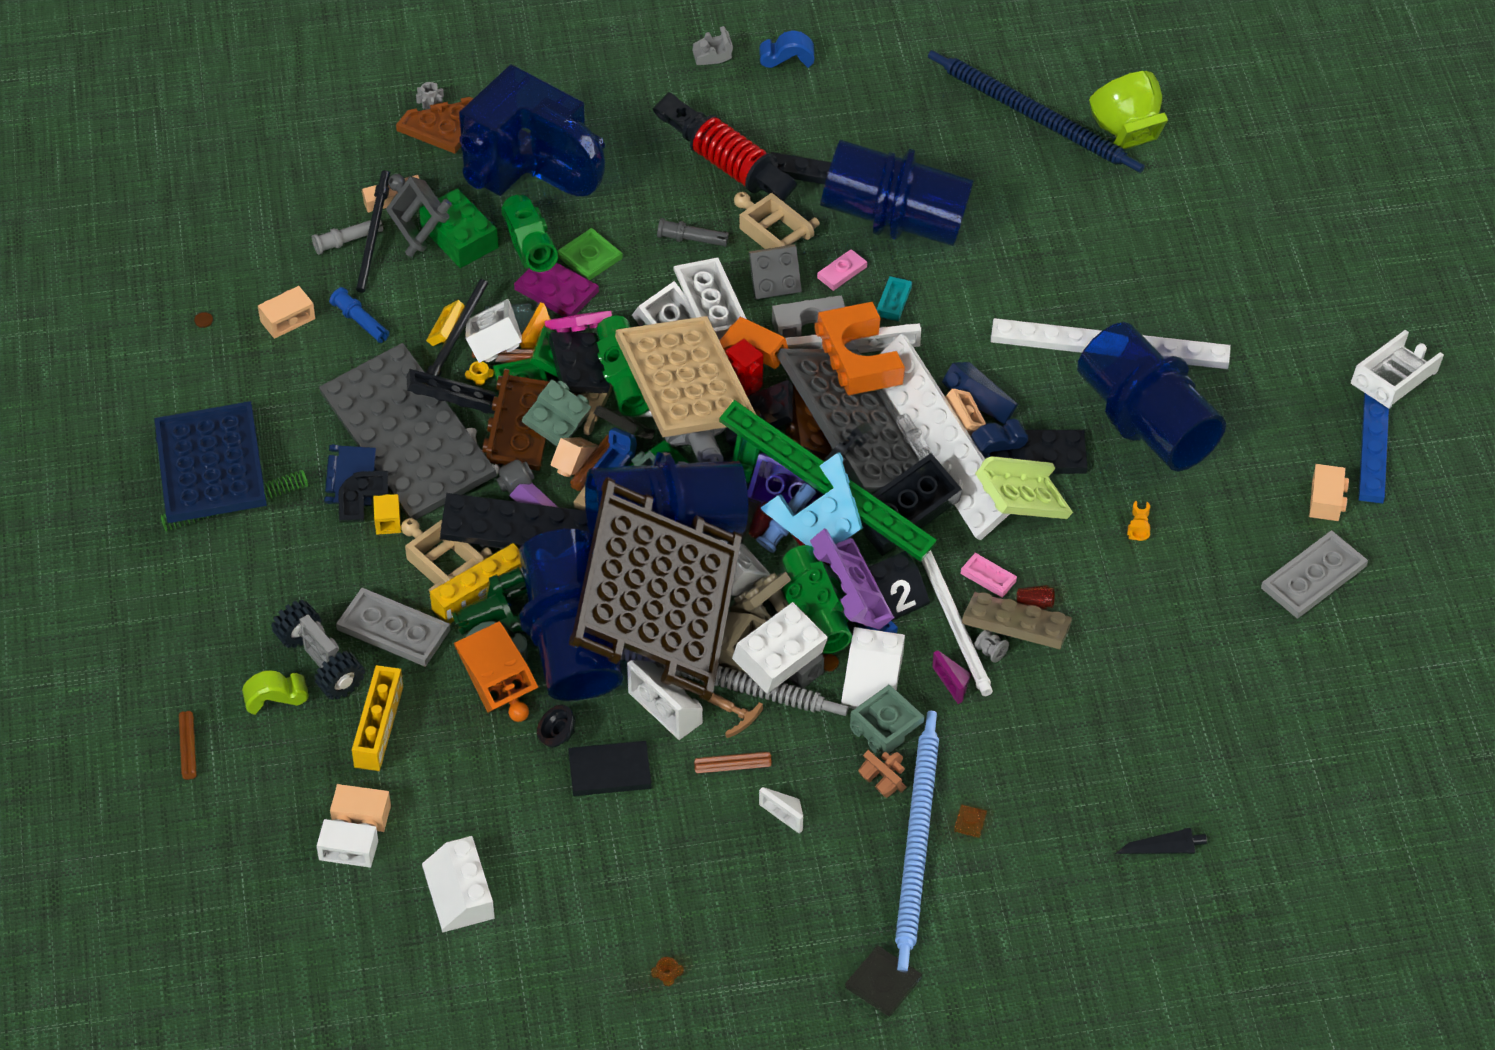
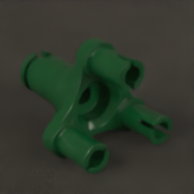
[452,566,544,635]

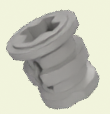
[975,630,1009,663]

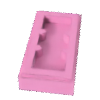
[817,249,867,291]
[961,553,1017,598]

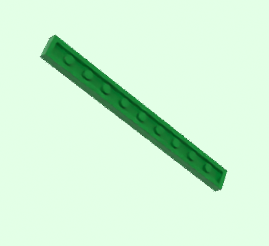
[719,400,936,562]

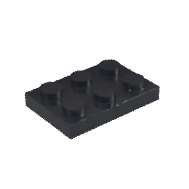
[549,332,610,393]
[726,380,793,446]

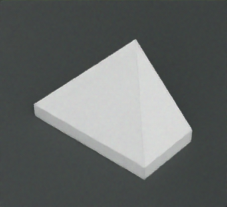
[759,787,803,834]

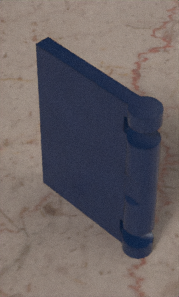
[324,444,376,506]

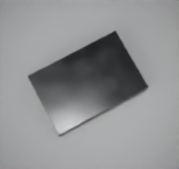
[568,741,651,796]

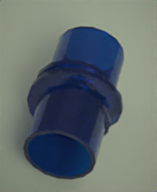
[820,140,974,246]
[1077,322,1226,472]
[585,452,748,540]
[518,529,623,701]

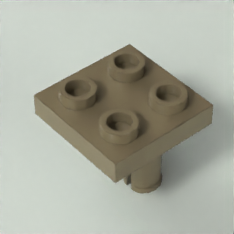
[729,572,791,621]

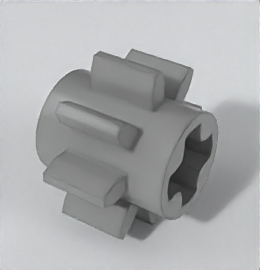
[416,82,444,109]

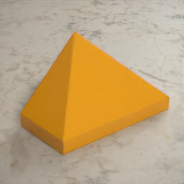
[520,302,554,349]

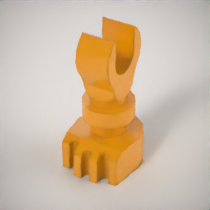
[1127,501,1150,541]

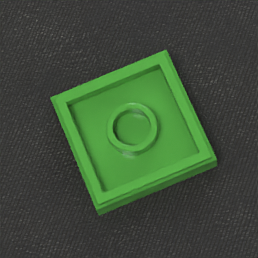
[557,228,623,281]

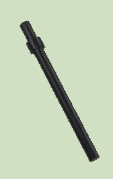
[356,170,390,293]
[426,279,488,377]

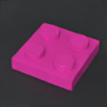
[545,310,612,332]

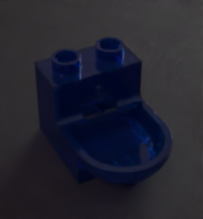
[459,64,605,196]

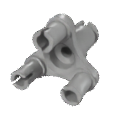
[665,427,725,470]

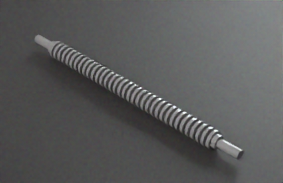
[566,630,849,716]

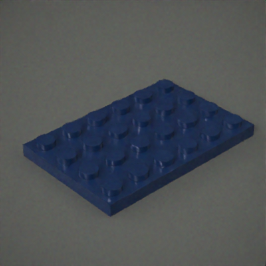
[154,401,267,523]

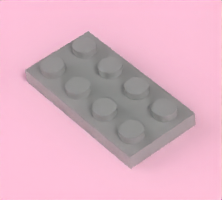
[1261,530,1368,619]
[336,588,451,667]

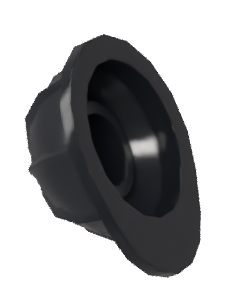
[537,704,576,748]

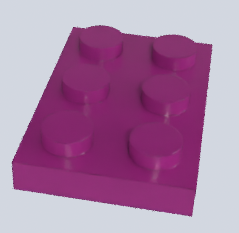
[514,263,599,317]

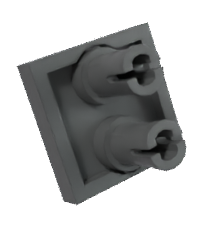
[749,244,802,299]

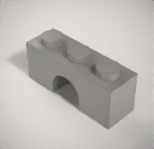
[772,295,845,338]

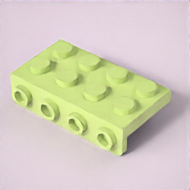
[975,456,1073,519]

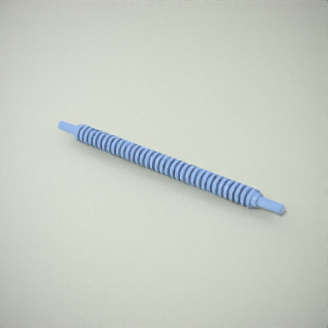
[895,710,939,973]

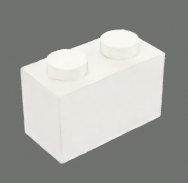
[317,819,378,868]

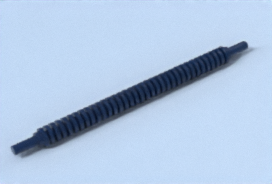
[928,50,1145,173]

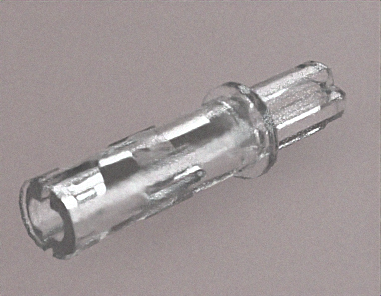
[897,413,935,460]

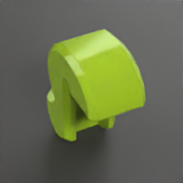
[242,670,309,715]

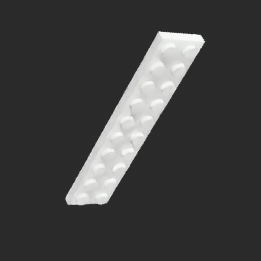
[880,334,1010,540]

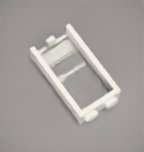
[1351,330,1444,409]

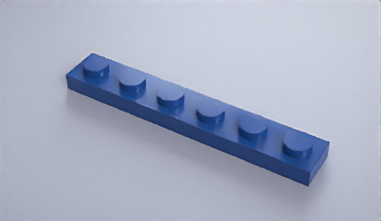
[1358,393,1389,503]

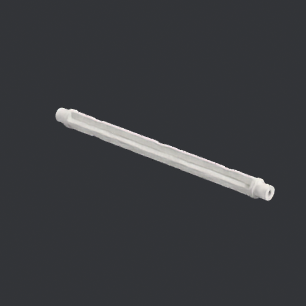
[922,550,993,696]

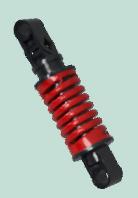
[652,92,797,201]

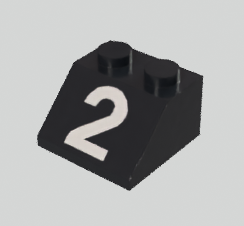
[868,551,930,621]

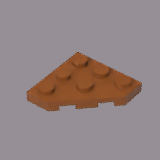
[396,97,489,153]

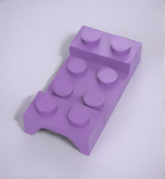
[810,528,894,630]

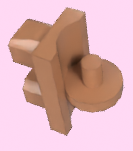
[858,750,907,798]

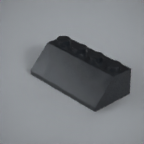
[861,453,962,556]

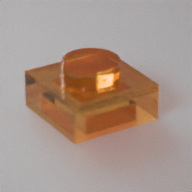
[954,804,987,838]

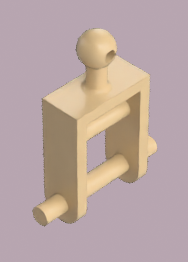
[734,192,820,249]
[401,518,493,592]

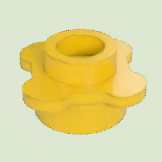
[465,361,494,386]

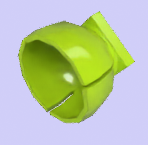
[1089,71,1168,149]

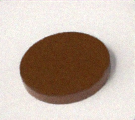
[194,312,213,328]
[823,654,839,671]

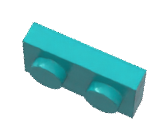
[876,276,912,321]

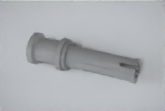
[312,220,383,255]

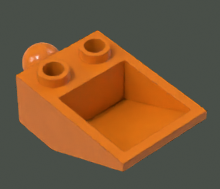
[454,621,538,722]

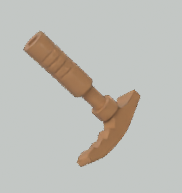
[708,693,763,738]

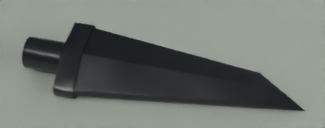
[1115,828,1207,854]

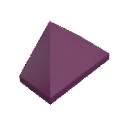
[932,651,972,704]

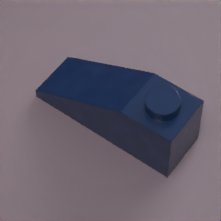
[942,362,1018,424]

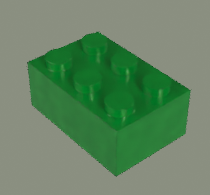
[419,188,498,269]

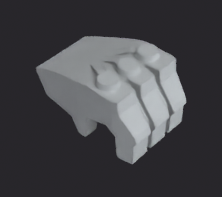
[692,26,733,65]

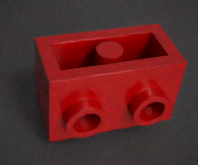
[726,338,763,396]

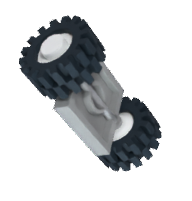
[271,600,365,700]

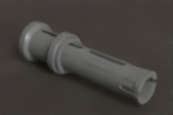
[657,218,729,247]

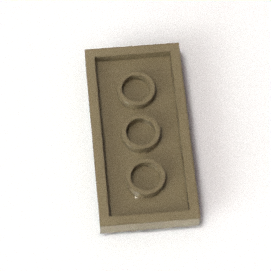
[962,592,1072,649]

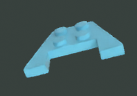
[761,453,863,547]

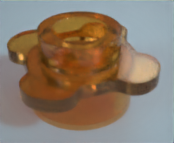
[651,957,684,986]

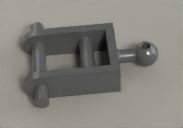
[386,174,452,257]

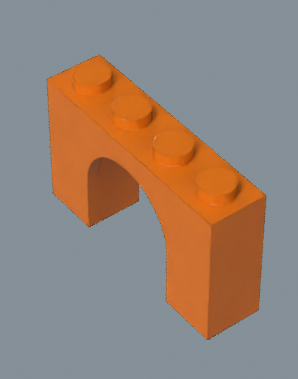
[815,302,905,396]
[719,316,789,369]

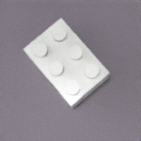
[732,602,828,694]

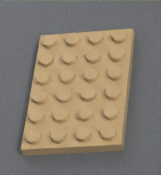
[615,316,756,437]

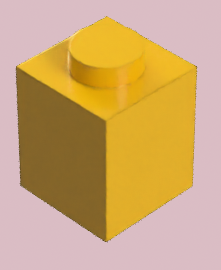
[373,494,401,535]

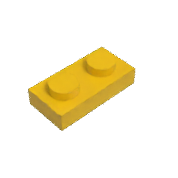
[426,300,465,346]

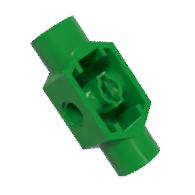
[502,195,558,272]
[597,316,649,417]
[782,545,852,653]

